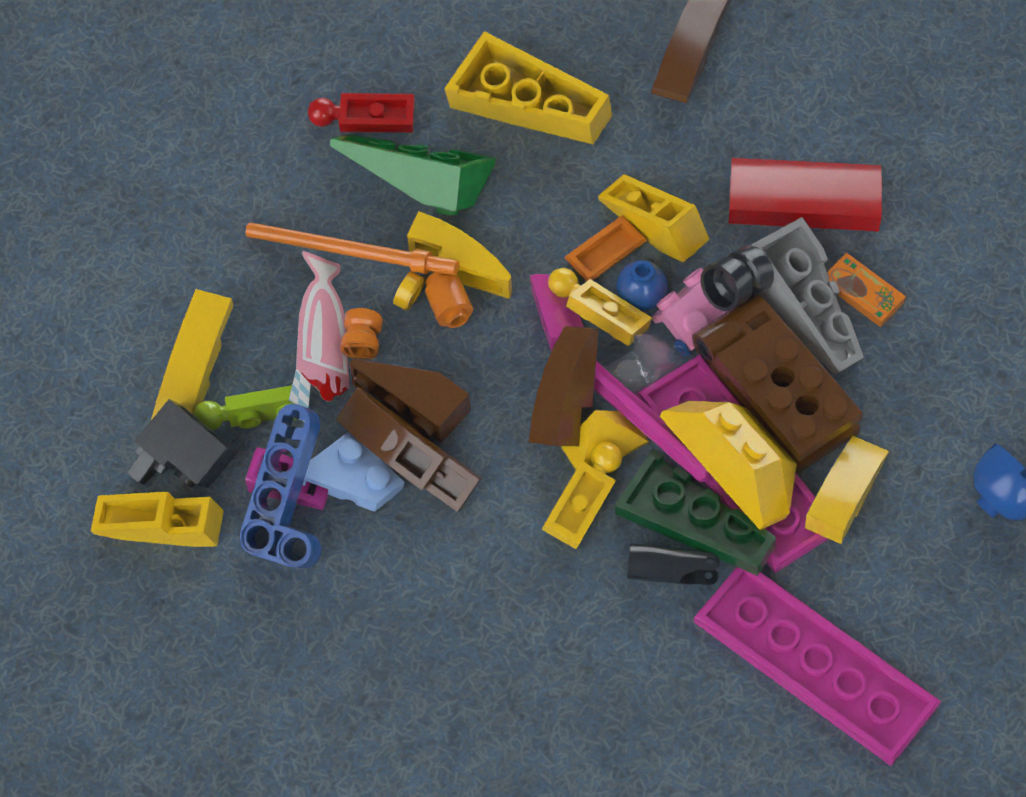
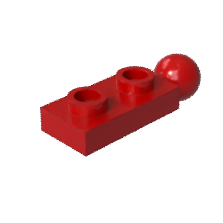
[307,93,415,133]

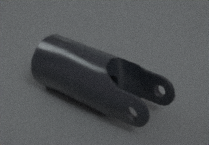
[627,543,720,585]

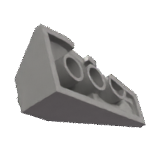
[752,217,864,375]

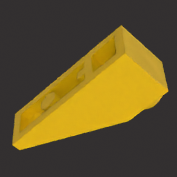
[597,174,710,262]

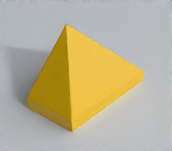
[561,410,649,470]

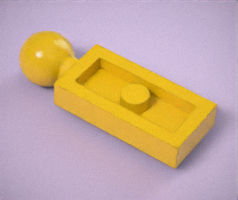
[548,268,652,346]
[542,442,622,549]

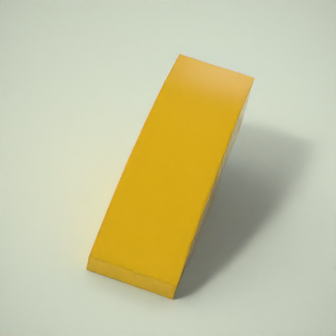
[407,211,512,299]
[805,436,889,544]
[90,492,224,547]

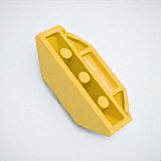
[659,401,797,530]

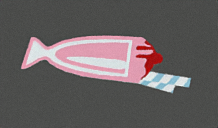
[289,251,350,422]

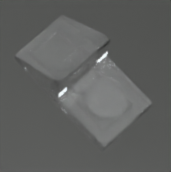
[604,335,686,395]

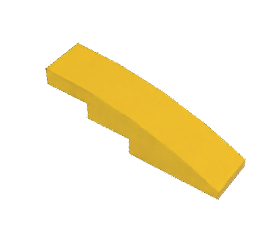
[151,289,233,420]

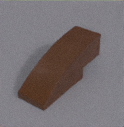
[529,326,599,446]

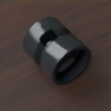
[701,245,774,311]

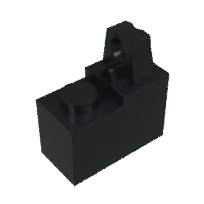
[127,399,238,488]

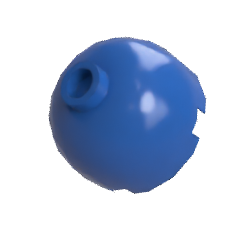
[973,443,1026,521]

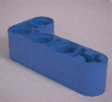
[239,404,321,568]

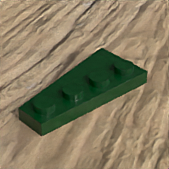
[615,448,776,576]

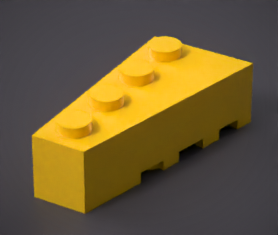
[444,31,612,145]

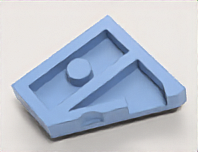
[303,432,405,512]

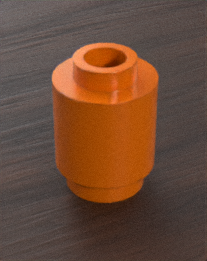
[425,272,473,328]

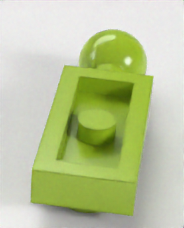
[193,385,296,431]

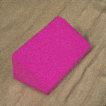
[530,274,584,351]

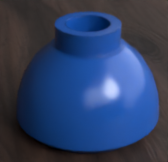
[616,260,669,311]

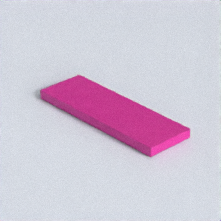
[636,354,828,573]
[694,567,941,766]

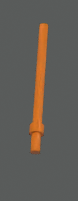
[245,222,460,276]

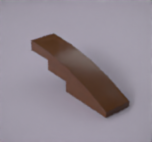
[651,0,730,103]

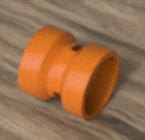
[340,308,383,359]

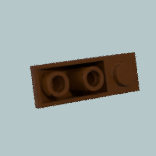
[349,359,471,443]

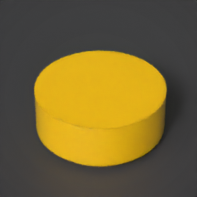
[393,271,425,311]

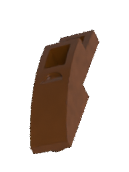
[336,387,482,512]

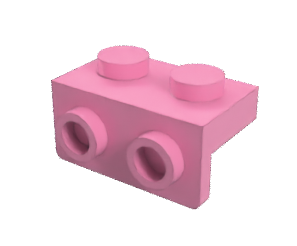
[651,268,728,351]

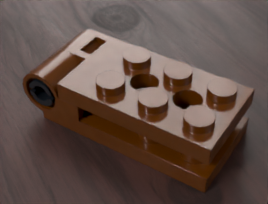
[692,295,863,474]

